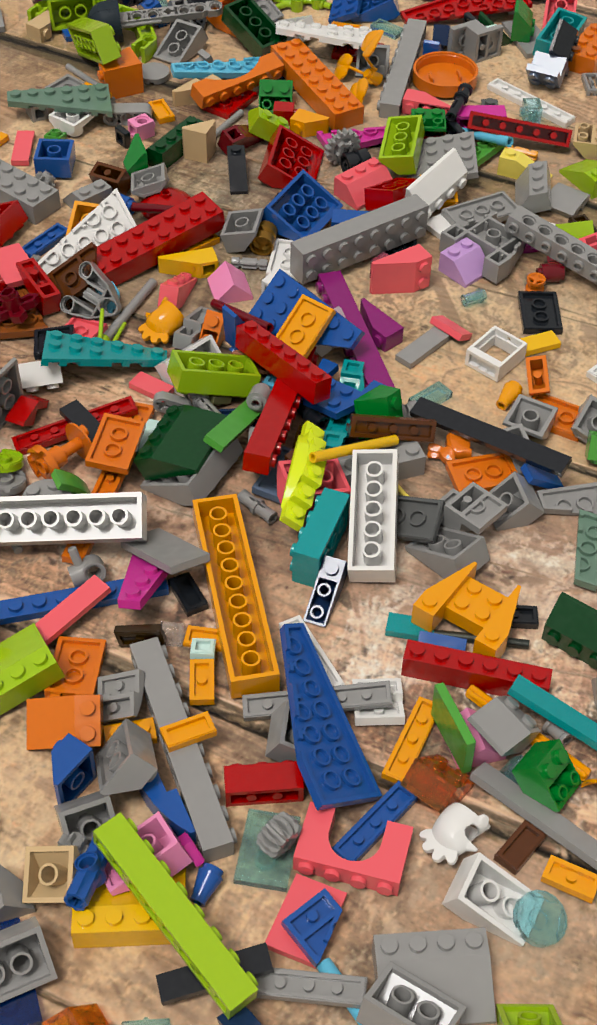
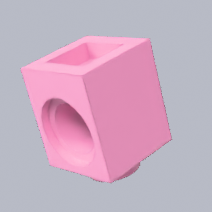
[127,113,155,140]

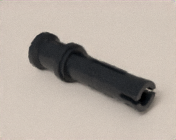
[445,83,473,122]
[297,400,330,431]

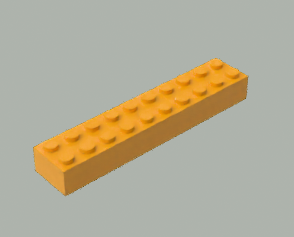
[192,494,280,699]

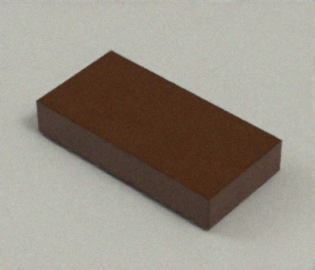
[493,820,547,875]

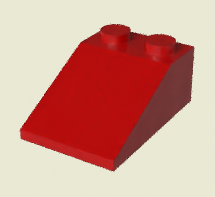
[364,177,417,211]

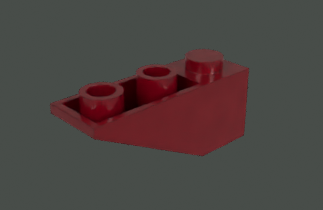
[217,125,264,155]

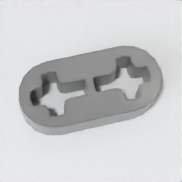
[153,391,192,413]

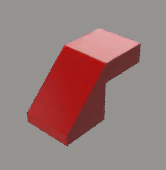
[5,394,49,427]

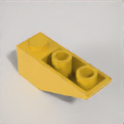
[158,247,219,279]

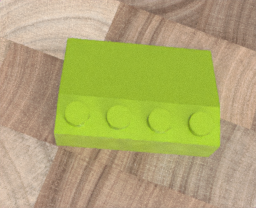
[0,623,65,716]

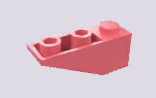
[401,89,451,117]
[158,272,197,309]

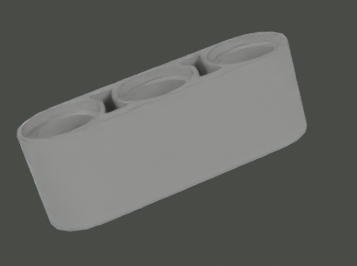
[103,103,152,126]

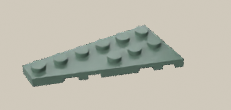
[7,83,113,118]

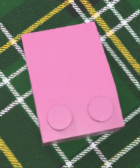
[105,811,193,896]

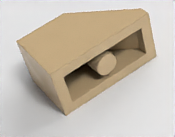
[26,10,52,44]

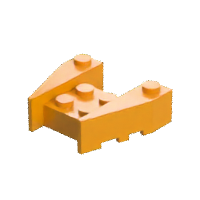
[411,561,521,658]

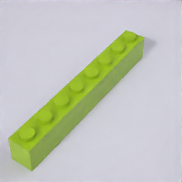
[93,812,258,1020]

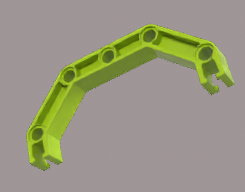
[27,0,157,64]

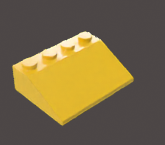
[71,867,186,949]

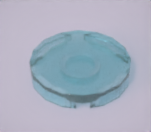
[513,890,567,948]

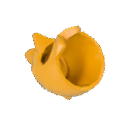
[138,296,184,345]

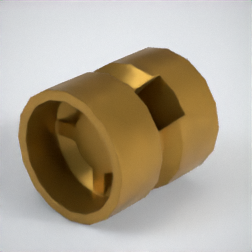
[250,220,278,256]

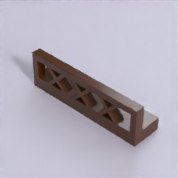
[346,414,437,442]

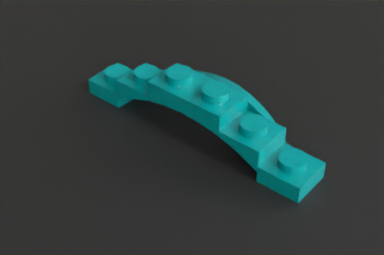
[323,359,365,449]

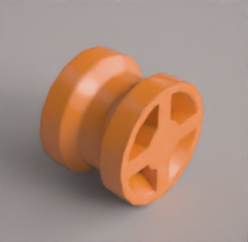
[525,272,546,291]

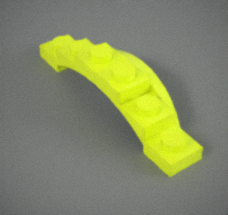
[279,420,327,532]

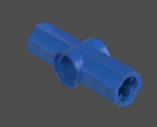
[63,838,108,911]

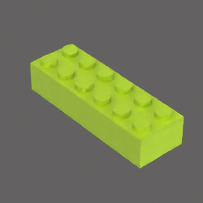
[66,17,121,65]

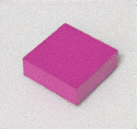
[177,833,205,867]

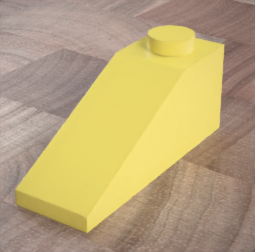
[497,148,552,179]

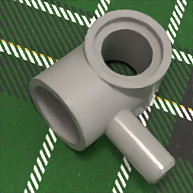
[67,546,106,587]

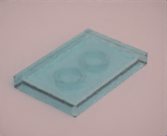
[233,809,301,892]

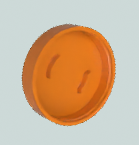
[412,51,478,98]

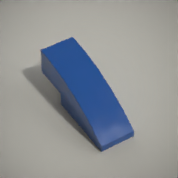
[139,772,197,845]

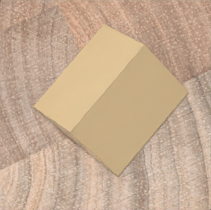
[182,119,216,164]
[22,845,80,903]

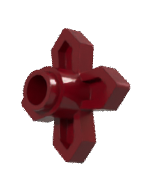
[0,287,41,324]

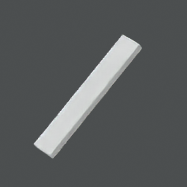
[487,78,576,128]

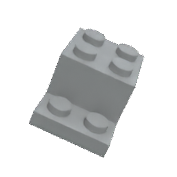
[447,19,504,63]
[439,482,508,535]

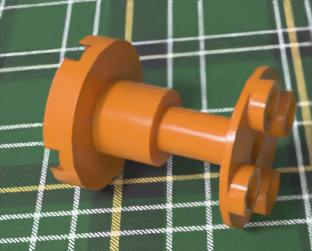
[27,423,92,479]

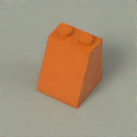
[97,47,144,99]

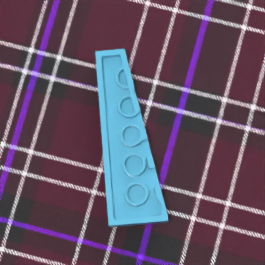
[170,56,261,80]

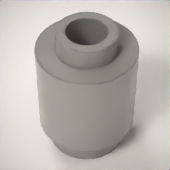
[246,383,271,412]

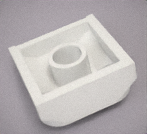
[48,111,95,137]

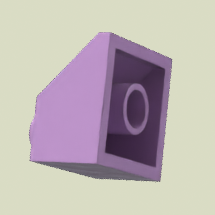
[438,237,485,288]

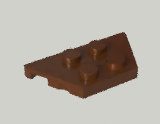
[47,242,97,306]

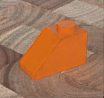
[525,355,550,396]

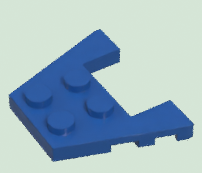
[302,358,387,420]

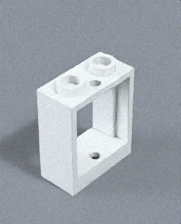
[465,326,527,382]

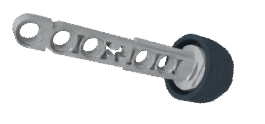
[88,0,223,43]

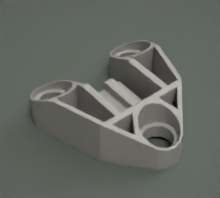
[60,261,121,320]

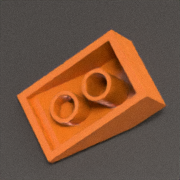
[27,695,104,750]

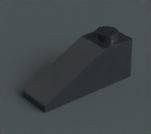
[227,145,248,195]

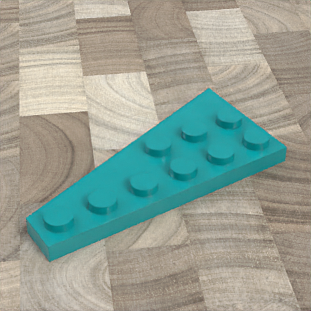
[41,330,167,367]

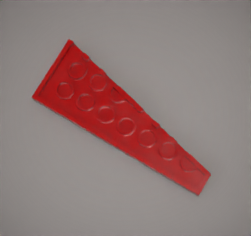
[400,0,532,24]

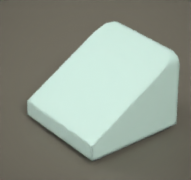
[190,638,216,664]

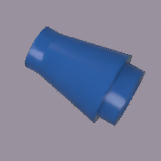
[190,863,223,907]

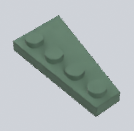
[573,509,597,592]

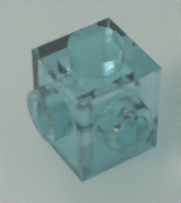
[519,98,543,124]

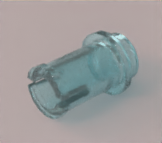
[461,288,487,307]

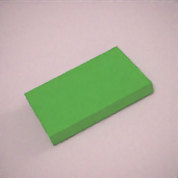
[431,682,476,774]

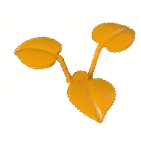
[334,30,385,103]

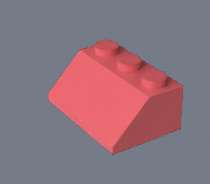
[334,157,392,210]
[277,458,351,510]

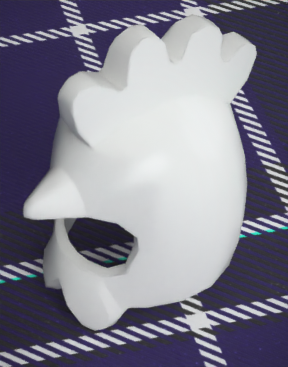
[419,802,491,865]

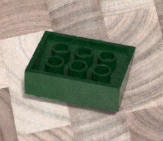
[133,405,228,480]

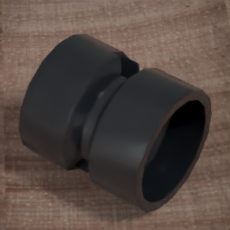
[340,148,371,172]

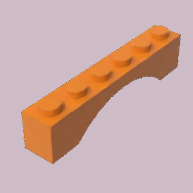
[190,52,284,109]

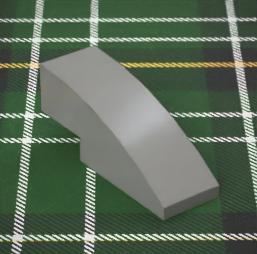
[172,306,218,350]

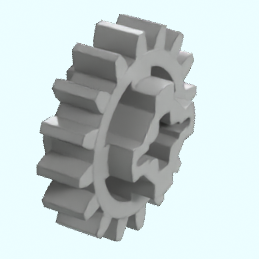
[324,128,361,165]

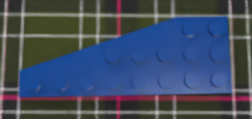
[280,623,382,811]

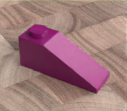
[360,298,404,352]

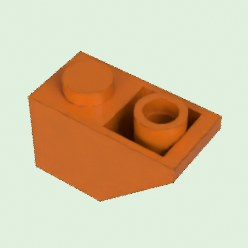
[199,309,225,347]

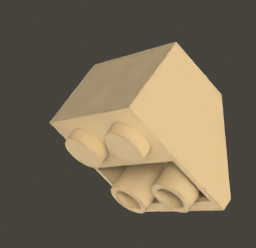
[573,122,597,160]

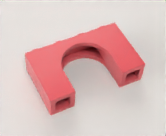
[293,801,413,896]

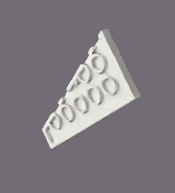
[276,20,372,49]
[37,188,137,274]

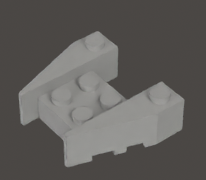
[439,211,526,284]

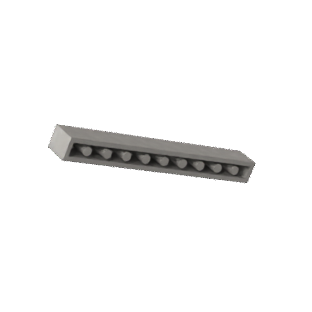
[377,18,427,119]
[129,637,237,864]

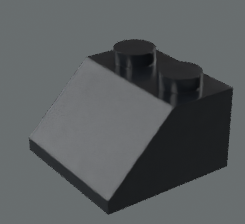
[549,19,580,62]

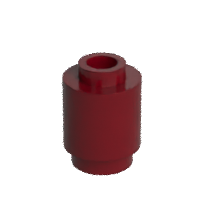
[536,263,565,283]

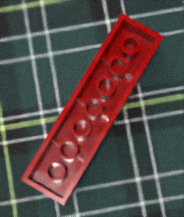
[93,191,225,289]

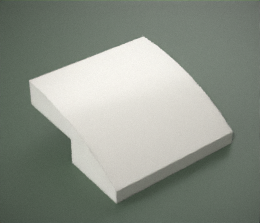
[352,678,405,726]

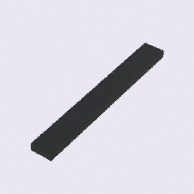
[410,397,572,478]

